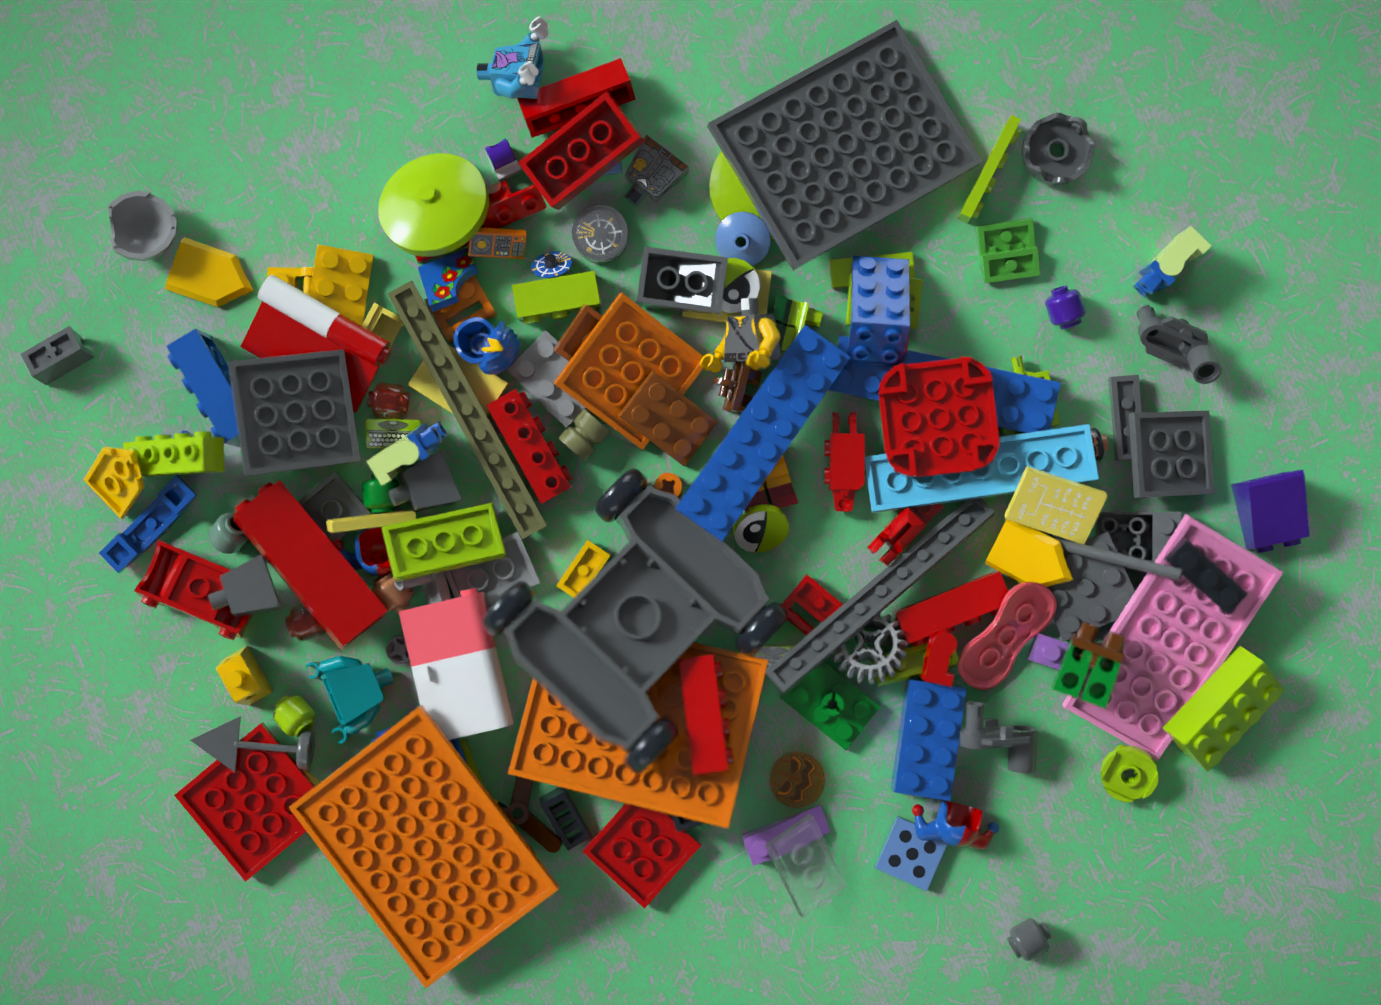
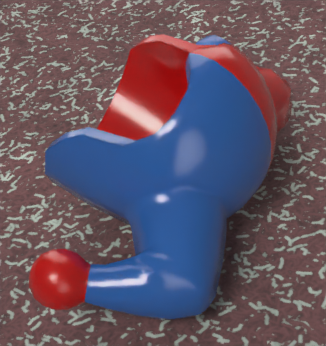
[332,526,392,576]
[912,800,1000,850]

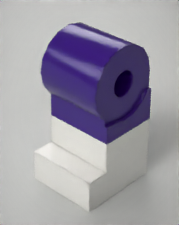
[485,138,522,182]

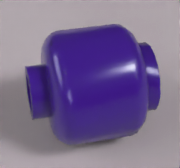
[1045,285,1086,329]

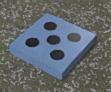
[874,816,947,891]

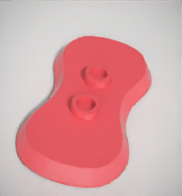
[958,582,1057,690]

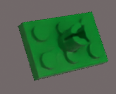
[780,661,880,750]

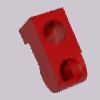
[920,629,957,687]

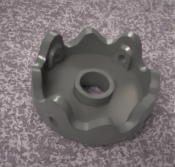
[1022,113,1095,185]

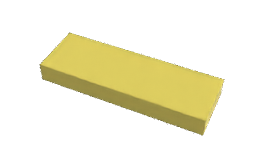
[326,510,416,533]

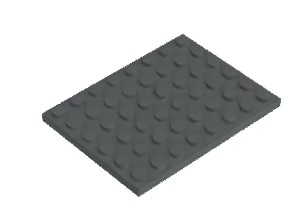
[707,20,982,271]

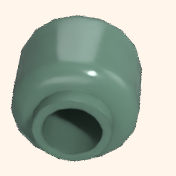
[208,512,249,554]

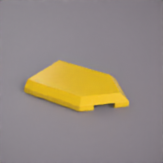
[165,237,254,308]
[84,447,144,520]
[985,520,1073,587]

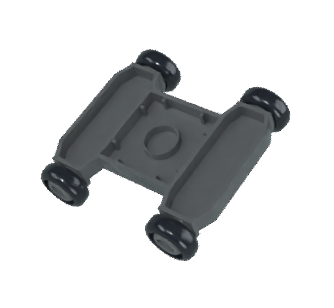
[481,468,788,774]

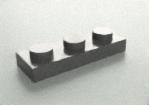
[1108,375,1142,461]

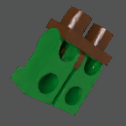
[1051,621,1125,709]

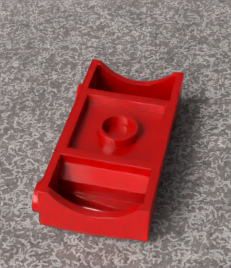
[134,540,253,641]

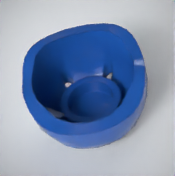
[453,317,495,364]

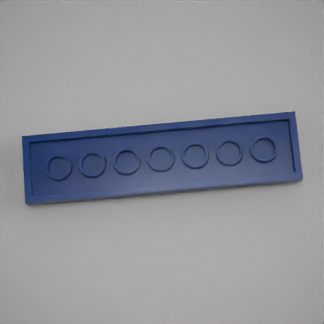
[675,325,851,542]
[828,335,1061,433]

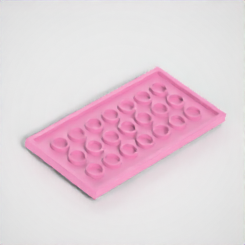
[1062,514,1283,761]

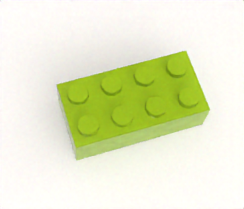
[1163,646,1285,772]

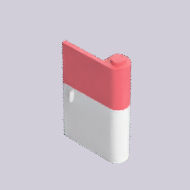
[399,588,514,740]

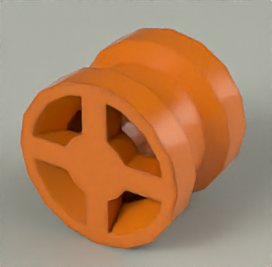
[654,472,682,498]

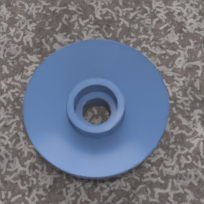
[715,212,771,266]

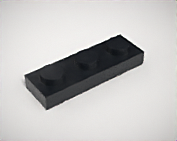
[1164,537,1248,615]

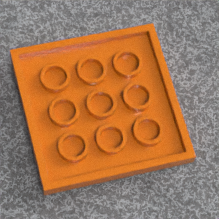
[553,293,703,450]

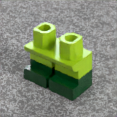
[772,295,823,353]

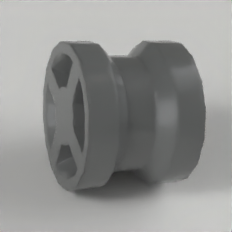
[386,635,410,664]

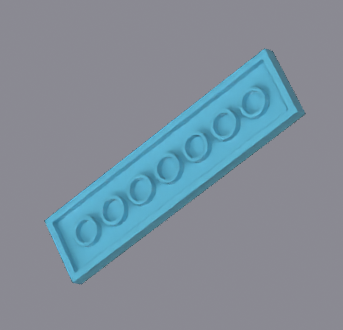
[864,424,1099,513]

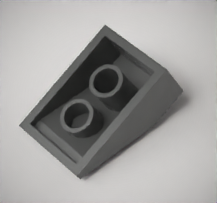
[637,247,728,314]

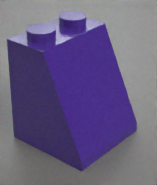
[1231,469,1310,553]

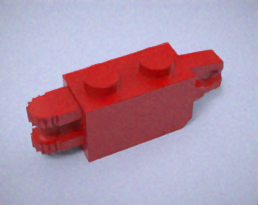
[824,412,865,512]

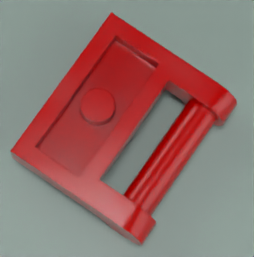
[781,574,843,636]

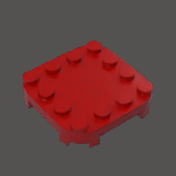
[879,356,1000,478]

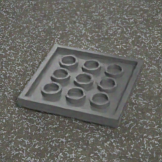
[228,349,360,477]

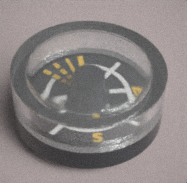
[572,204,628,264]

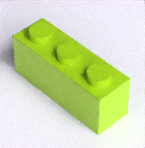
[512,271,601,325]

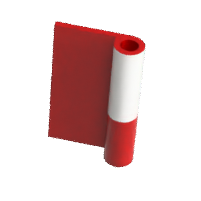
[240,275,392,413]

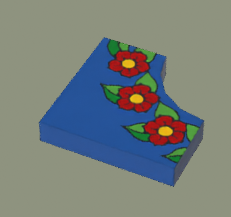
[418,248,479,312]

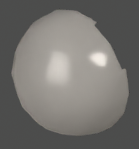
[108,191,177,261]

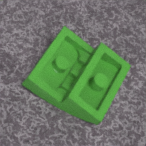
[976,218,1040,283]

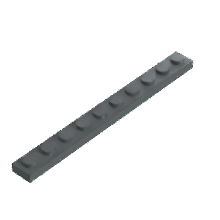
[765,498,995,695]

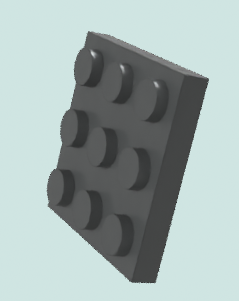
[1129,410,1214,498]
[1047,531,1135,641]

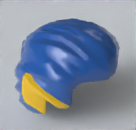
[479,321,521,375]

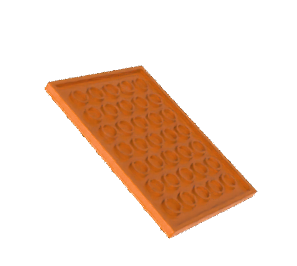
[508,642,769,829]
[289,705,560,988]

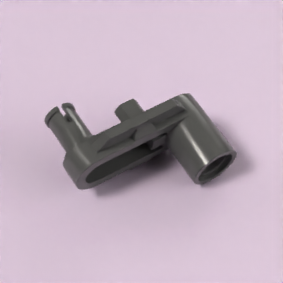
[1137,305,1221,384]
[959,702,1037,773]

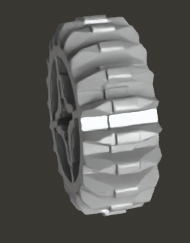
[833,613,907,685]

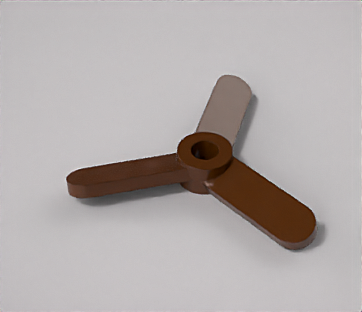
[502,776,562,853]

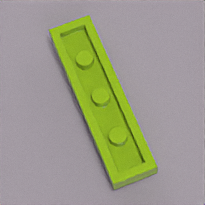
[957,114,1022,223]

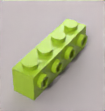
[123,431,225,477]

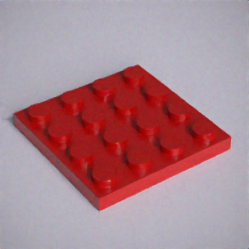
[174,722,315,882]

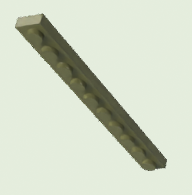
[387,280,547,539]

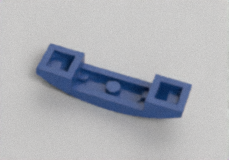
[99,475,197,573]

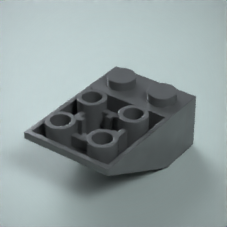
[1097,512,1189,568]

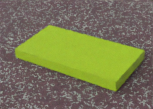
[382,503,506,582]

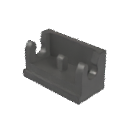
[21,326,94,385]

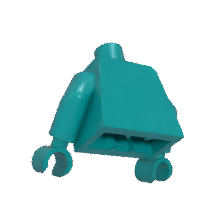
[306,656,393,744]

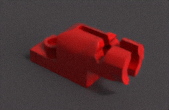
[867,504,943,567]

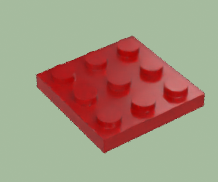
[582,803,701,909]

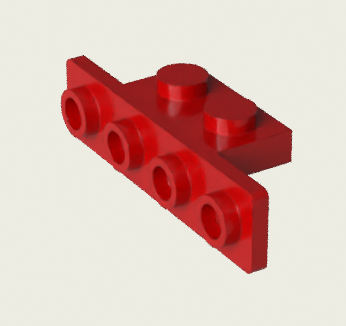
[481,180,547,229]

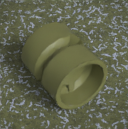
[558,409,611,462]

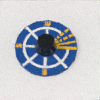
[531,251,572,278]

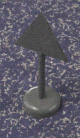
[190,716,315,772]

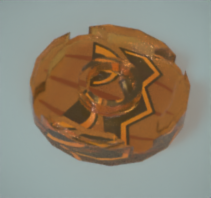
[769,751,825,808]

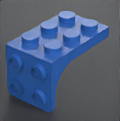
[847,256,910,363]

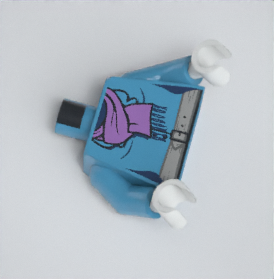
[477,17,548,99]

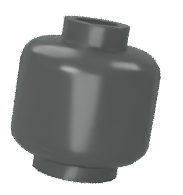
[1007,918,1052,961]

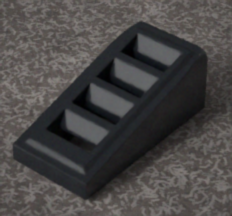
[539,787,592,851]

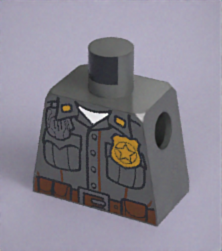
[624,134,689,207]

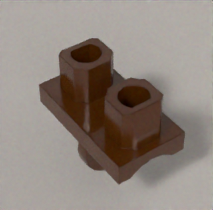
[713,361,762,412]

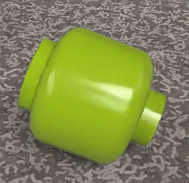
[273,695,316,737]

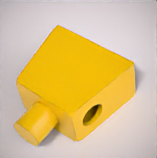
[216,646,274,706]

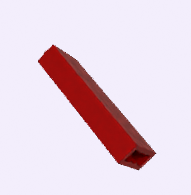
[233,480,388,650]

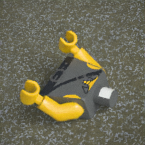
[700,298,781,372]

